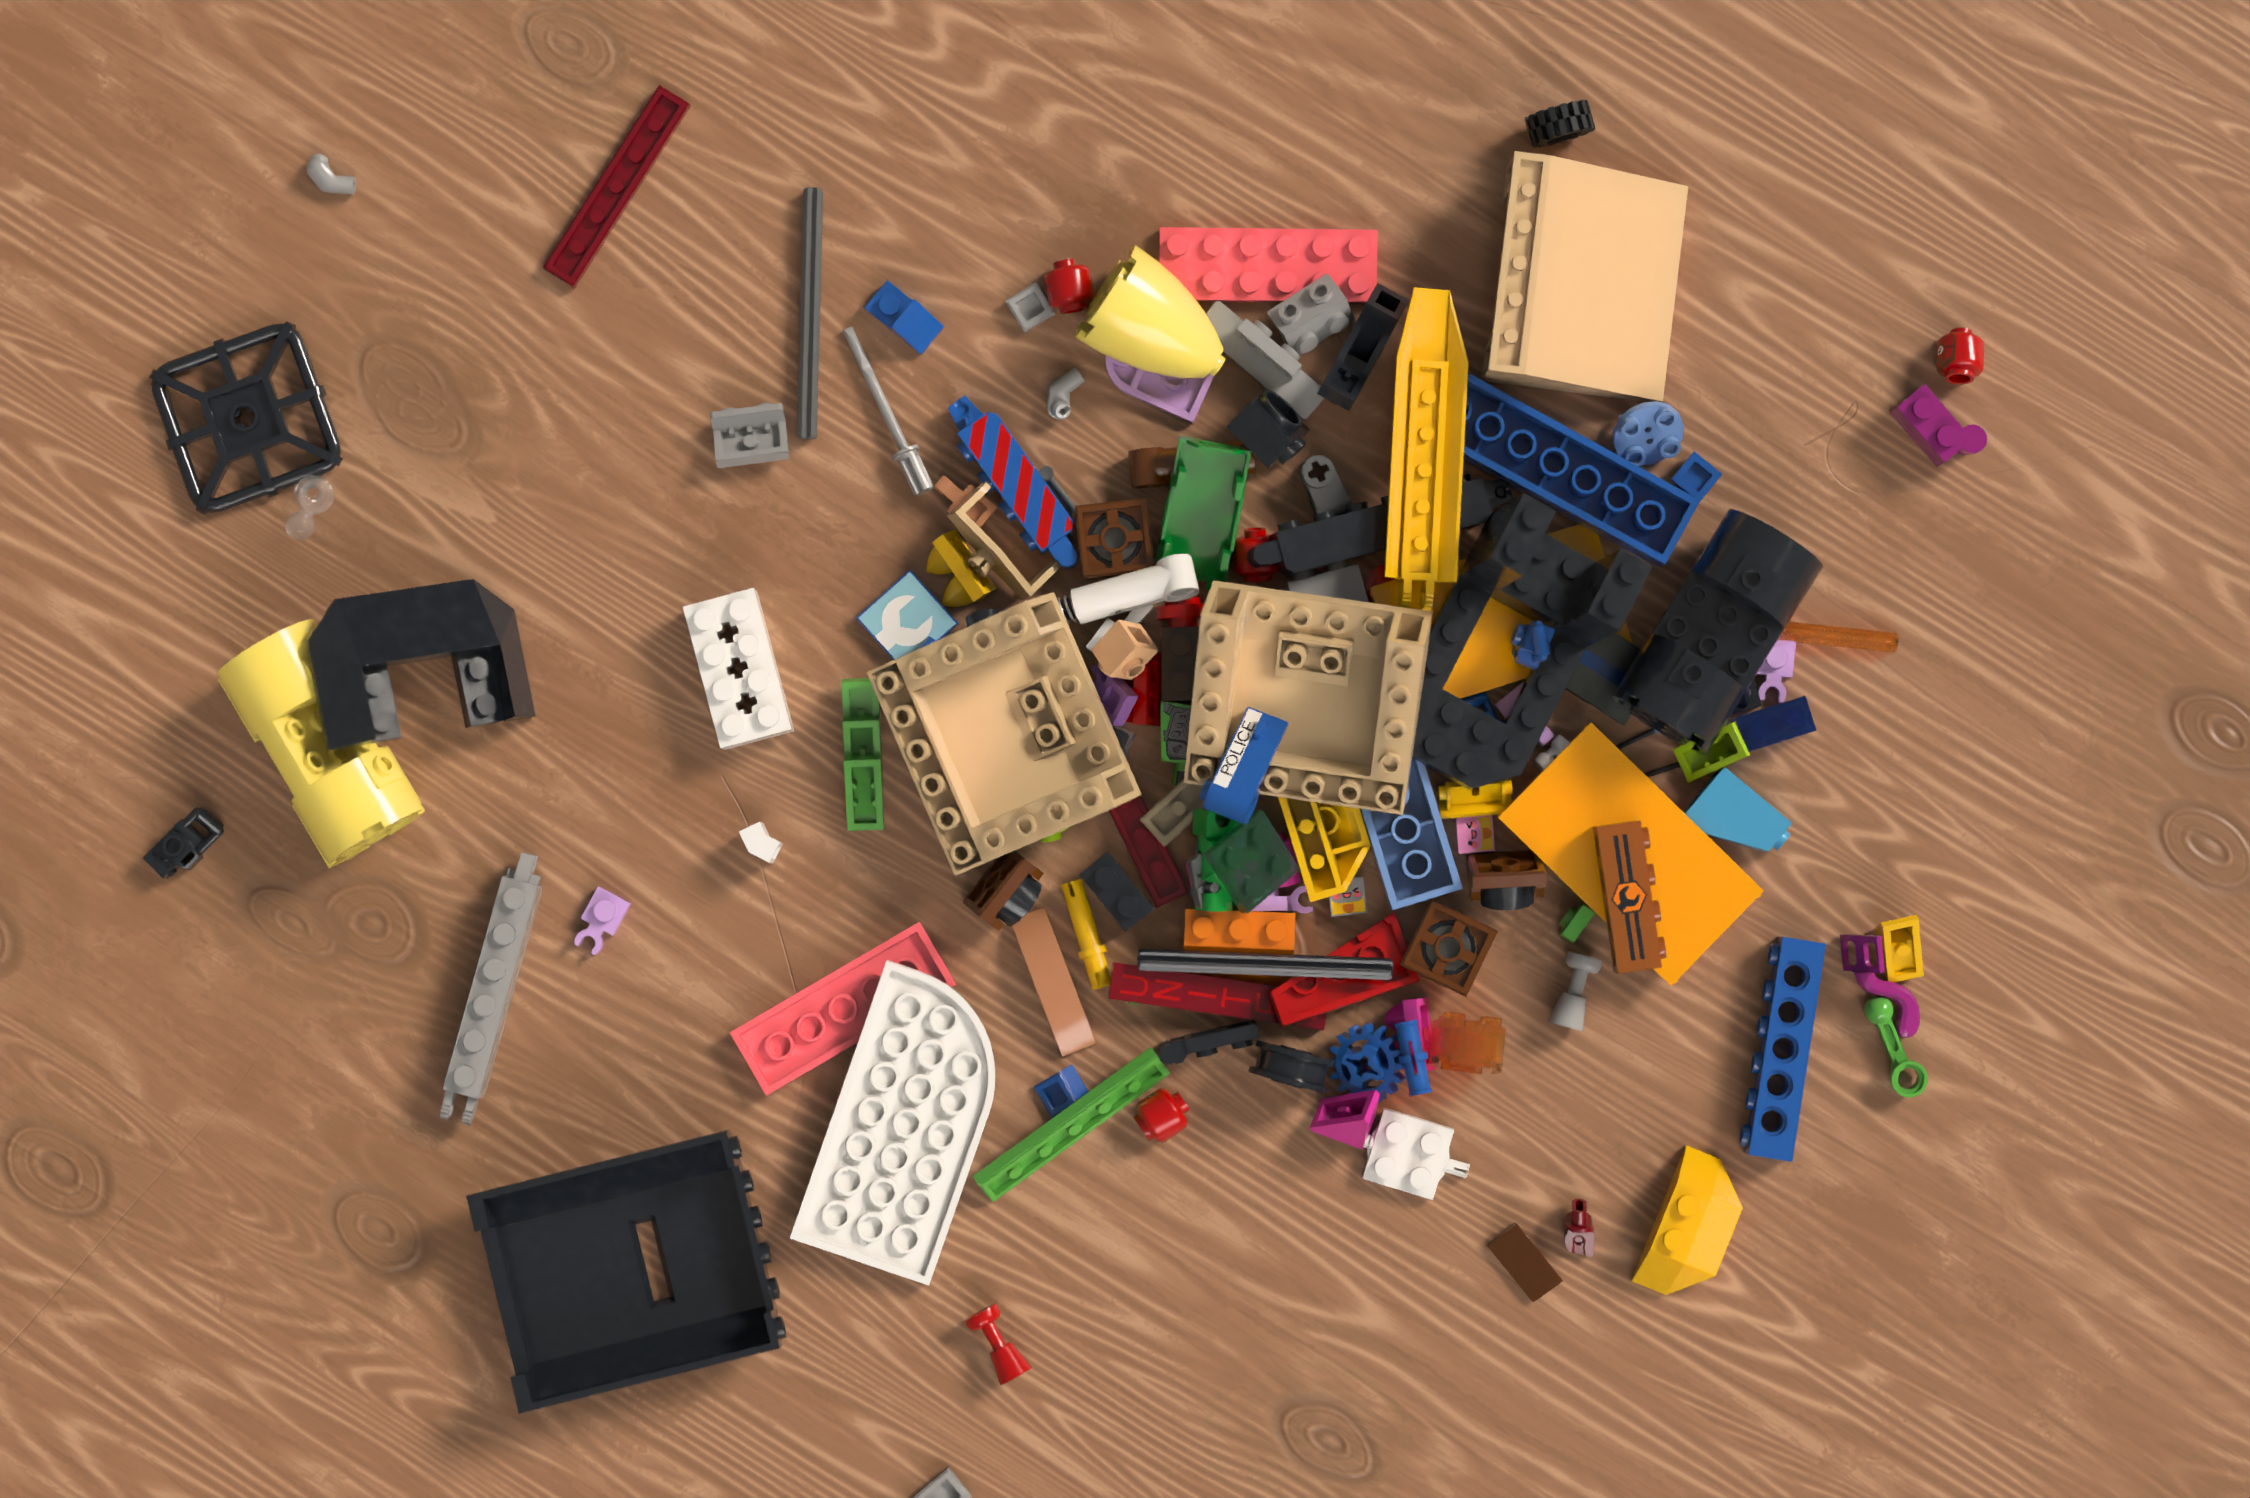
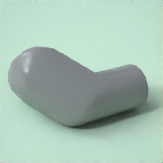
[306,154,356,195]
[1046,367,1085,420]

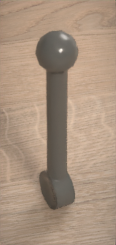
[1039,466,1076,517]

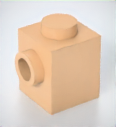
[1091,620,1159,680]

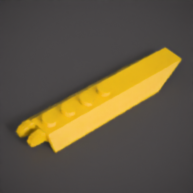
[1384,287,1469,611]

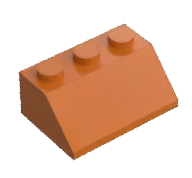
[1183,909,1296,986]

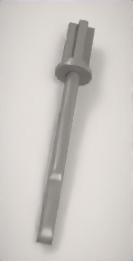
[842,326,934,496]

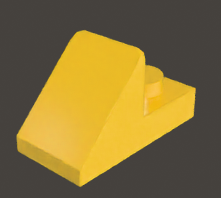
[1874,914,1924,983]

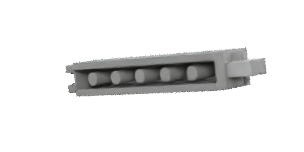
[440,852,543,1126]

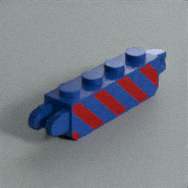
[948,396,1078,570]

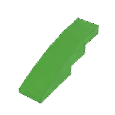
[841,678,884,831]

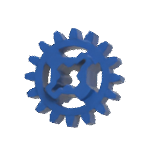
[1329,1023,1406,1102]

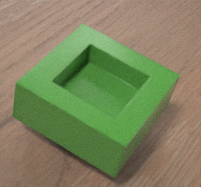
[1558,904,1595,943]

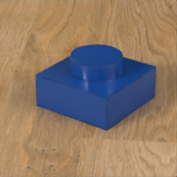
[1670,451,1722,500]

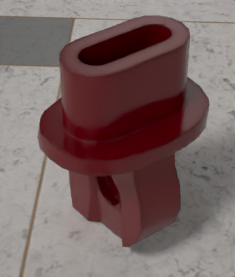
[1564,1199,1595,1257]

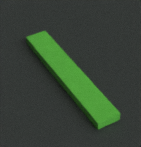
[973,1047,1170,1202]

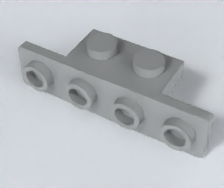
[1206,301,1324,420]

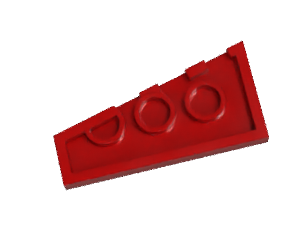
[1269,912,1419,1028]

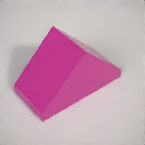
[1310,1090,1380,1150]

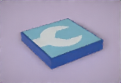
[856,570,959,660]

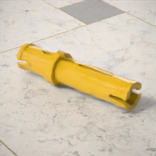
[1060,879,1111,990]

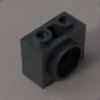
[1227,389,1310,468]

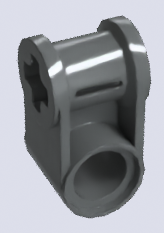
[1299,455,1353,517]

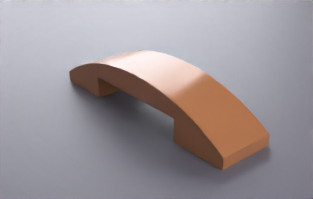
[1012,907,1097,1057]

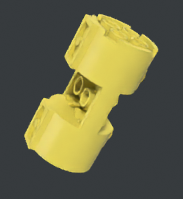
[217,619,425,868]

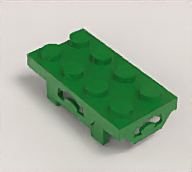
[1154,436,1252,590]

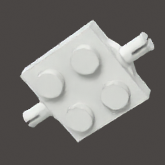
[1362,1107,1470,1200]

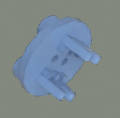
[1612,401,1684,466]

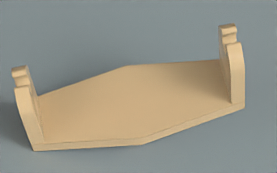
[947,482,1061,599]

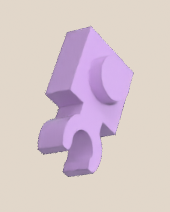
[1756,640,1796,703]
[574,886,632,955]

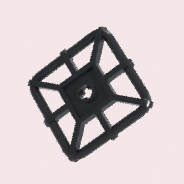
[149,321,343,515]

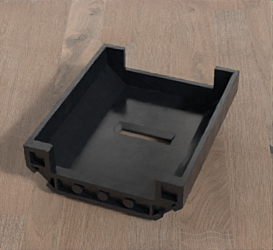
[466,1129,787,1414]

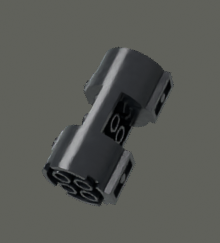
[1612,509,1823,755]

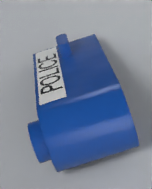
[1200,707,1289,825]

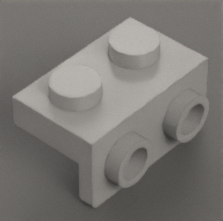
[1268,274,1355,355]
[710,403,790,468]

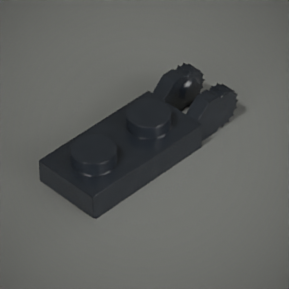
[1158,1020,1260,1065]

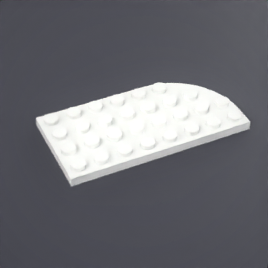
[790,960,995,1285]

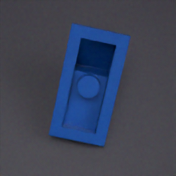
[865,280,944,355]

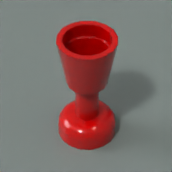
[965,1303,1032,1385]

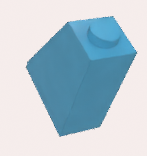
[1683,767,1792,852]

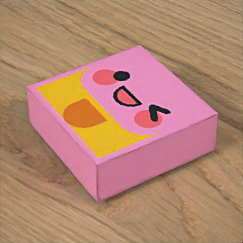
[1455,815,1495,854]

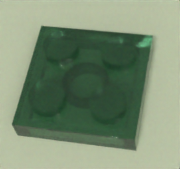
[1203,810,1300,913]

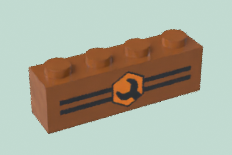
[1593,820,1667,974]

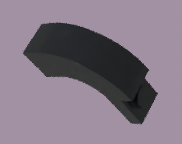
[1317,283,1409,411]

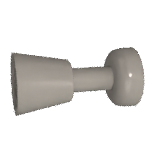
[1548,951,1603,1032]

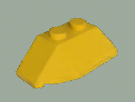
[1278,797,1371,902]
[1631,1145,1743,1295]

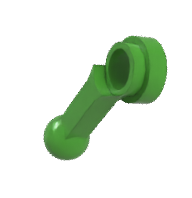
[1864,995,1928,1098]

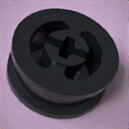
[1248,1040,1335,1093]

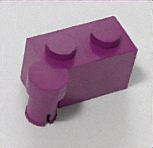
[1889,384,1987,467]

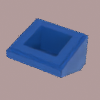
[1034,1065,1089,1118]

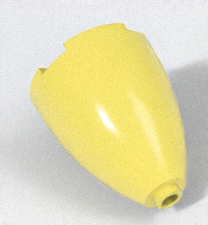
[1074,245,1226,378]

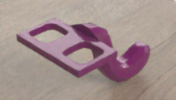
[1840,934,1920,1038]

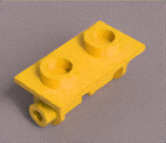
[1437,780,1513,819]

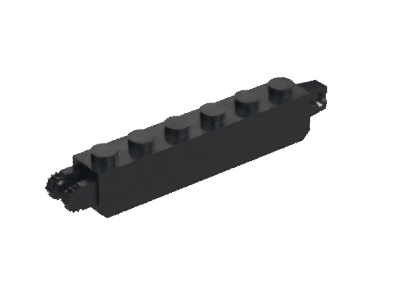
[1246,474,1513,576]

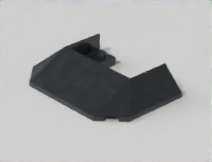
[305,579,536,751]

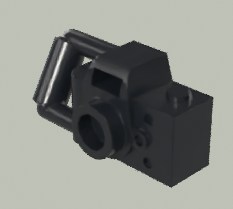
[143,807,224,879]

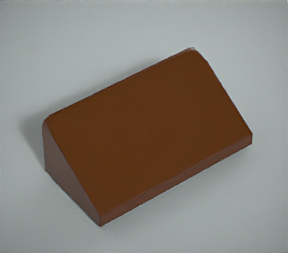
[1487,1222,1563,1302]

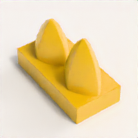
[926,529,997,607]

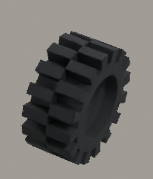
[1525,100,1596,148]

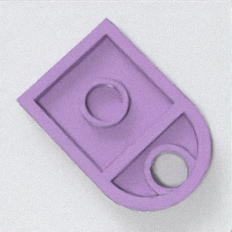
[1106,356,1215,424]

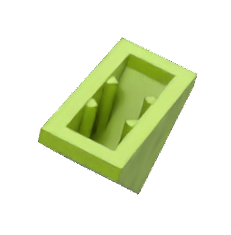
[1673,722,1750,783]

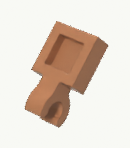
[934,475,998,528]

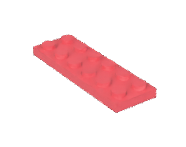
[1159,227,1378,304]
[729,922,957,1096]

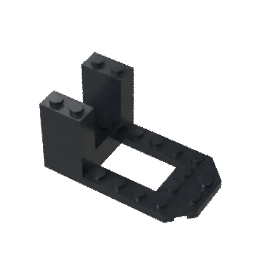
[1412,493,1653,790]

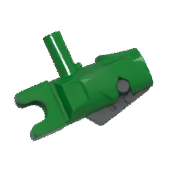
[1188,808,1264,912]

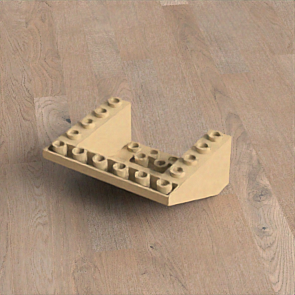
[1481,151,1688,402]
[1184,580,1433,815]
[867,592,1142,876]

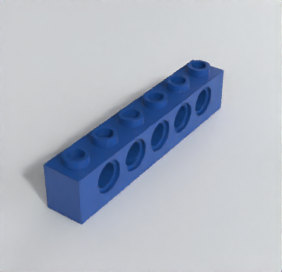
[1739,937,1826,1162]

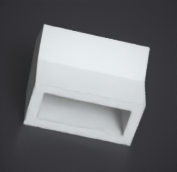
[739,822,783,863]

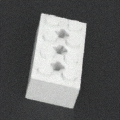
[683,588,794,750]

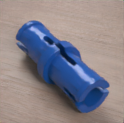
[1394,1019,1432,1097]

